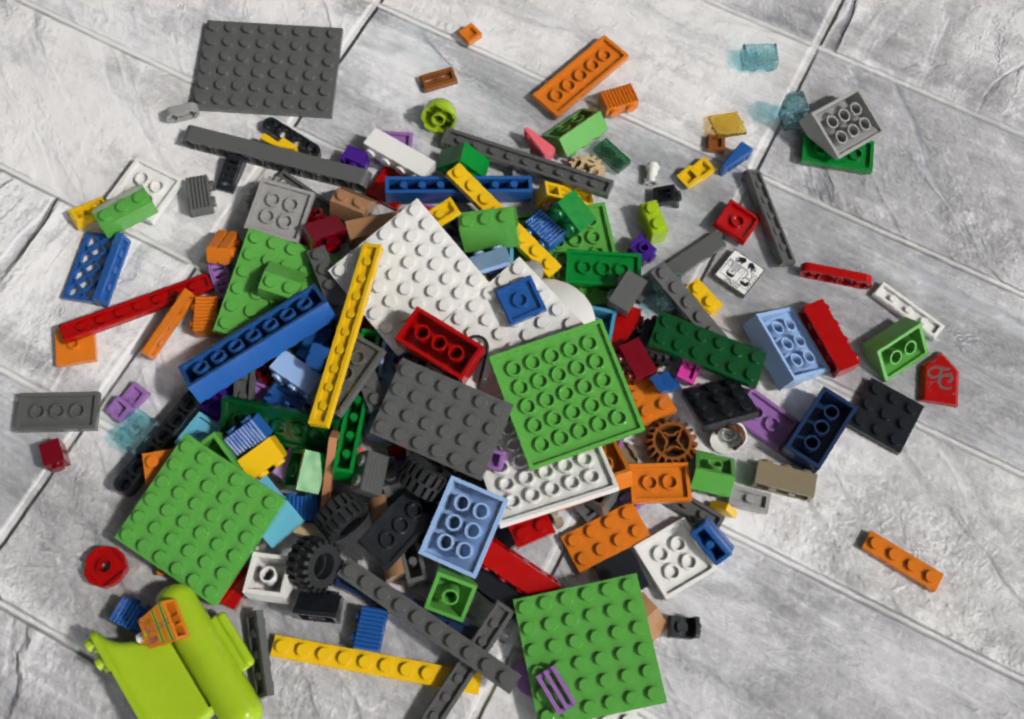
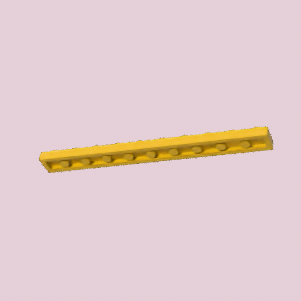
[308,243,384,429]
[270,635,482,695]

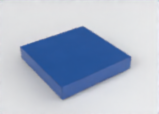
[495,275,547,327]

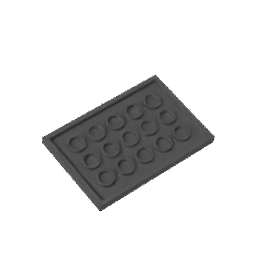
[369,358,514,481]

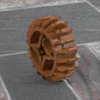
[644,417,698,464]

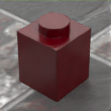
[38,438,71,472]

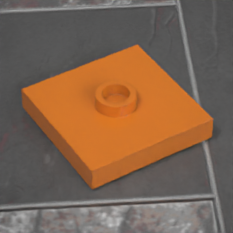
[54,330,98,368]

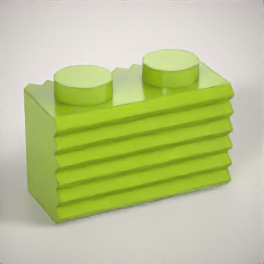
[637,200,669,244]

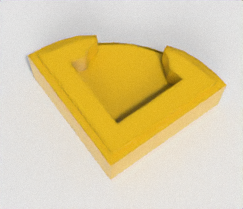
[709,500,738,519]

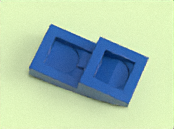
[650,370,681,394]

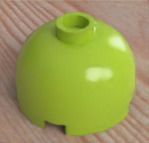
[421,98,457,134]

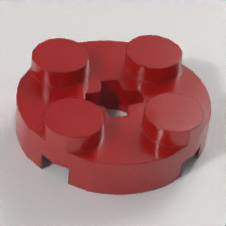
[84,546,129,589]

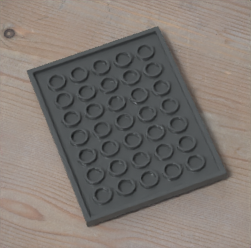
[192,20,344,119]

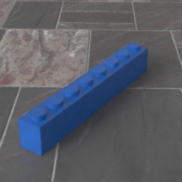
[385,175,533,203]

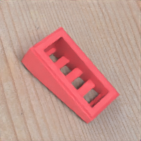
[523,127,555,160]

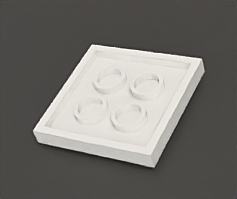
[106,157,184,225]
[633,517,718,601]

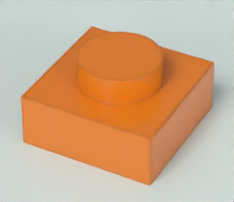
[458,23,482,46]

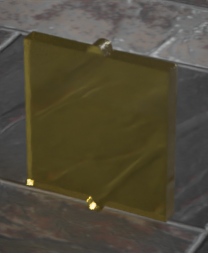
[708,112,747,139]

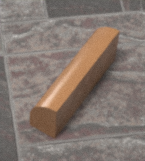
[367,494,406,584]

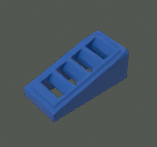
[719,142,753,177]

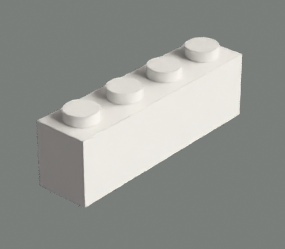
[363,127,436,176]

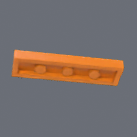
[141,288,195,361]
[860,530,944,593]

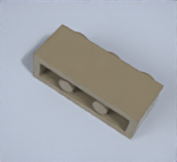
[750,459,818,502]

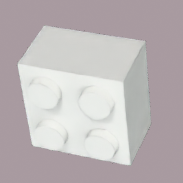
[242,552,294,605]

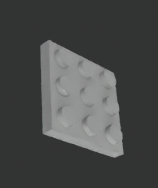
[244,177,316,244]

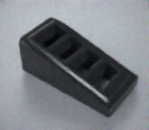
[216,153,247,194]

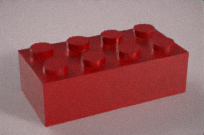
[394,306,486,384]

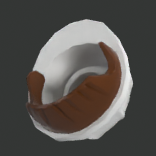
[710,423,747,454]

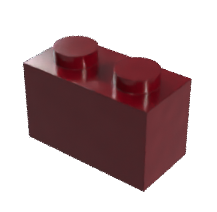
[302,215,347,250]
[615,337,657,386]

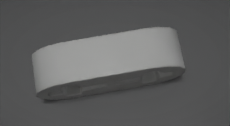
[165,102,200,123]

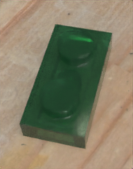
[593,138,631,174]

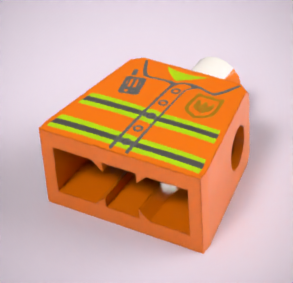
[136,599,190,649]

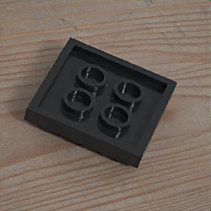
[846,378,924,455]
[681,379,759,432]

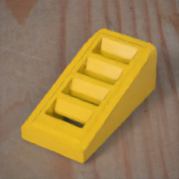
[68,196,106,231]

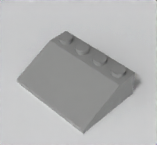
[799,87,885,160]

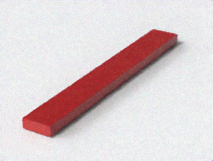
[58,273,215,344]

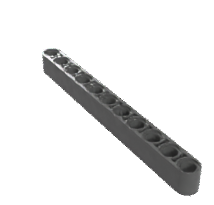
[181,125,372,192]

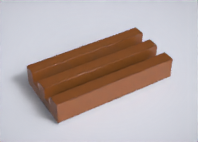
[419,67,458,93]

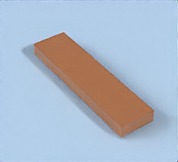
[320,430,340,509]

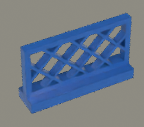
[62,232,131,308]

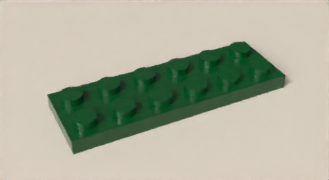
[647,310,767,390]
[220,395,340,454]

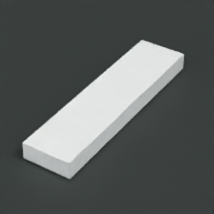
[871,281,945,341]

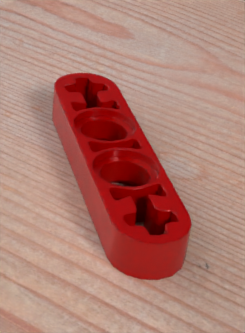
[799,262,872,289]

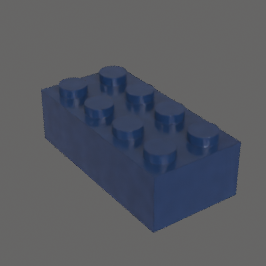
[779,386,858,474]

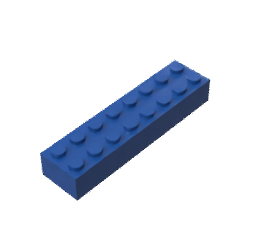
[178,283,337,403]

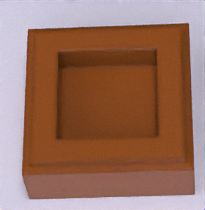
[706,134,725,154]

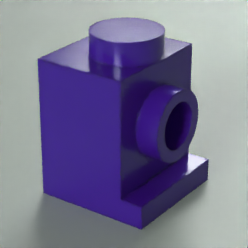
[340,145,370,170]
[627,233,657,267]

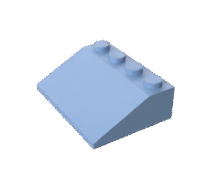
[743,306,831,391]
[418,475,509,579]

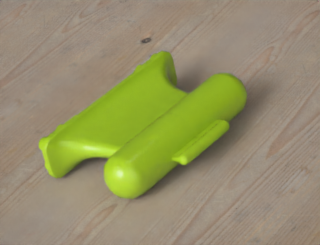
[84,583,264,719]

